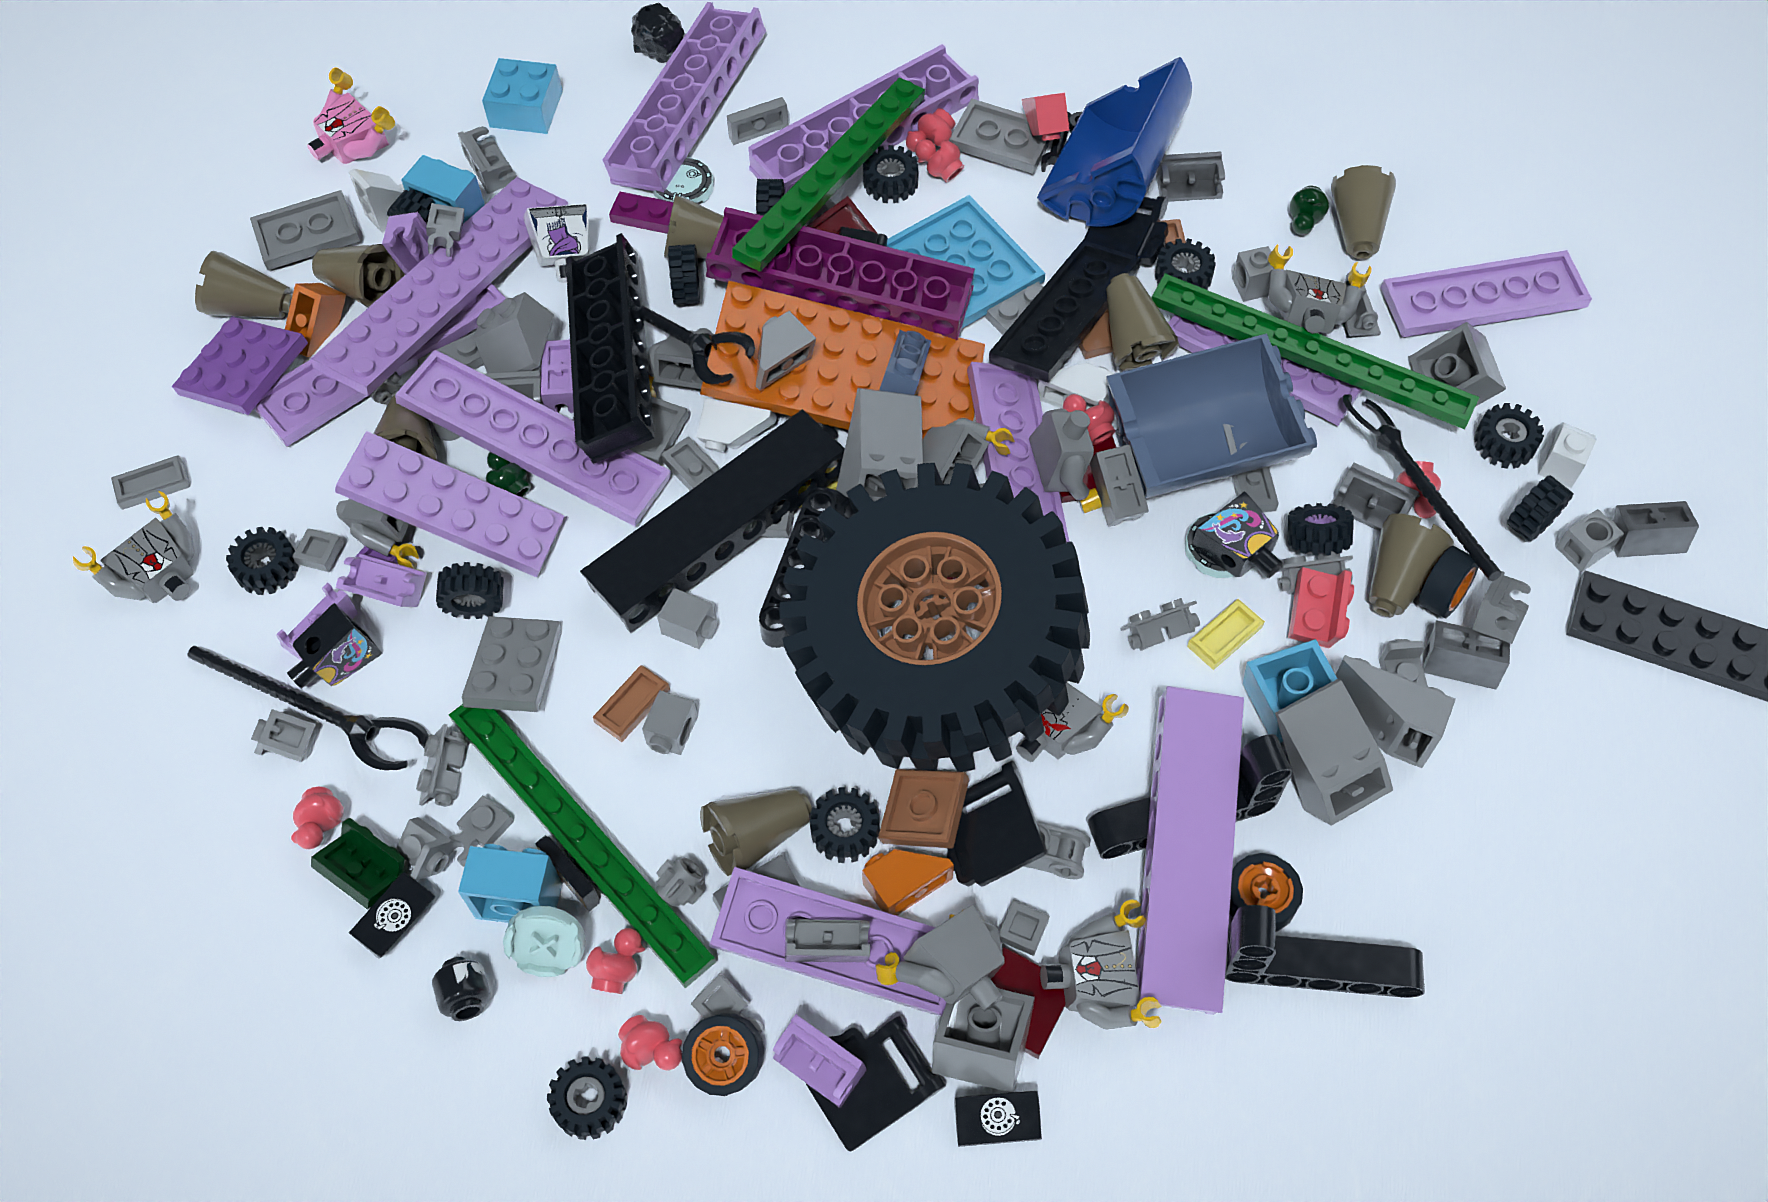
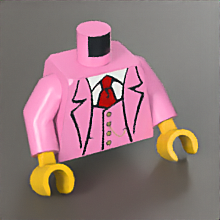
[307,67,395,164]

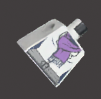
[524,204,589,282]

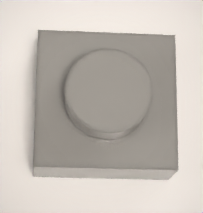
[292,528,344,572]
[999,901,1050,956]

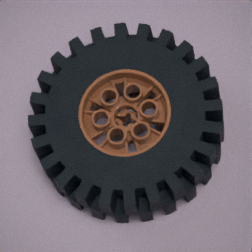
[779,462,1090,772]

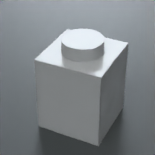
[657,588,718,650]

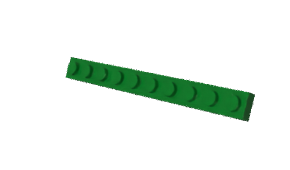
[732,77,925,272]
[1151,274,1480,430]
[448,704,716,988]

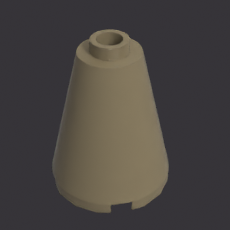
[1331,165,1396,260]
[664,196,724,259]
[312,244,404,307]
[195,250,292,318]
[1106,273,1180,371]
[373,395,437,461]
[1369,513,1454,618]
[700,788,812,876]

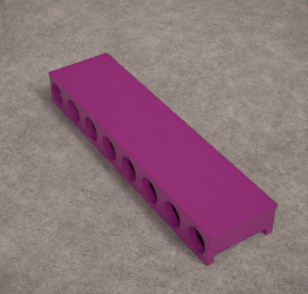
[706,207,975,340]

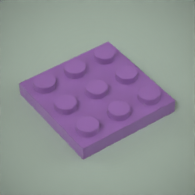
[171,316,308,415]

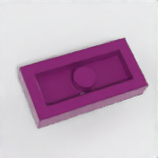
[609,191,673,234]

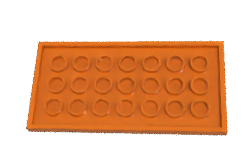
[700,280,985,441]

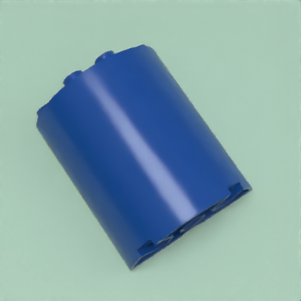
[1037,56,1192,227]

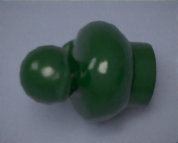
[1290,185,1329,235]
[486,452,531,497]

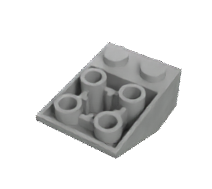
[836,388,923,502]
[1335,655,1456,768]
[1275,679,1393,826]

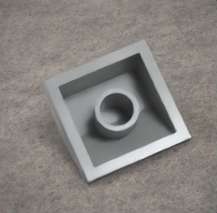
[474,292,554,373]
[1408,322,1506,406]
[932,989,1035,1093]

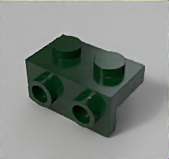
[311,818,405,910]

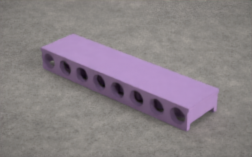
[602,2,766,193]
[748,44,979,194]
[1136,686,1244,1015]

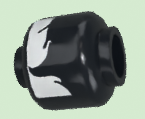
[432,957,490,1021]

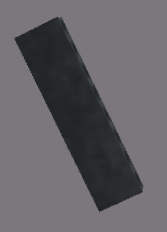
[565,233,655,464]
[580,409,845,633]

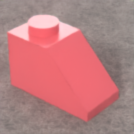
[1021,92,1069,141]

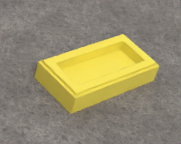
[1187,599,1265,670]

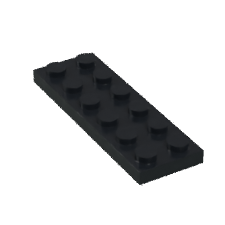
[989,240,1140,383]
[1566,570,1768,702]

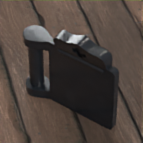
[1083,196,1169,265]
[946,760,1047,887]
[806,1016,946,1152]

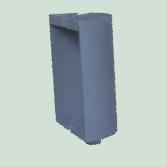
[1106,333,1317,499]

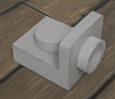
[1379,639,1428,687]
[251,709,316,762]
[396,817,453,881]

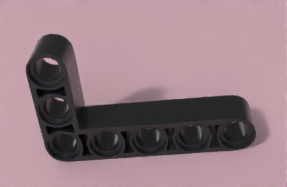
[759,487,854,648]
[1087,734,1292,859]
[1225,905,1425,998]

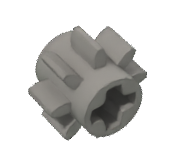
[656,857,704,907]

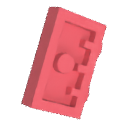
[1288,567,1354,648]

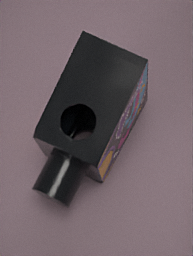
[1192,491,1283,578]
[287,603,383,689]

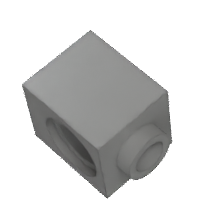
[1232,246,1274,302]
[1556,509,1624,573]
[642,690,698,755]

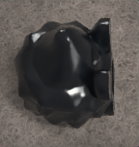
[631,2,685,63]

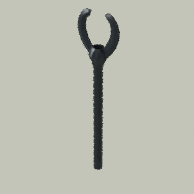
[642,305,755,384]
[1343,394,1502,581]
[187,645,429,771]

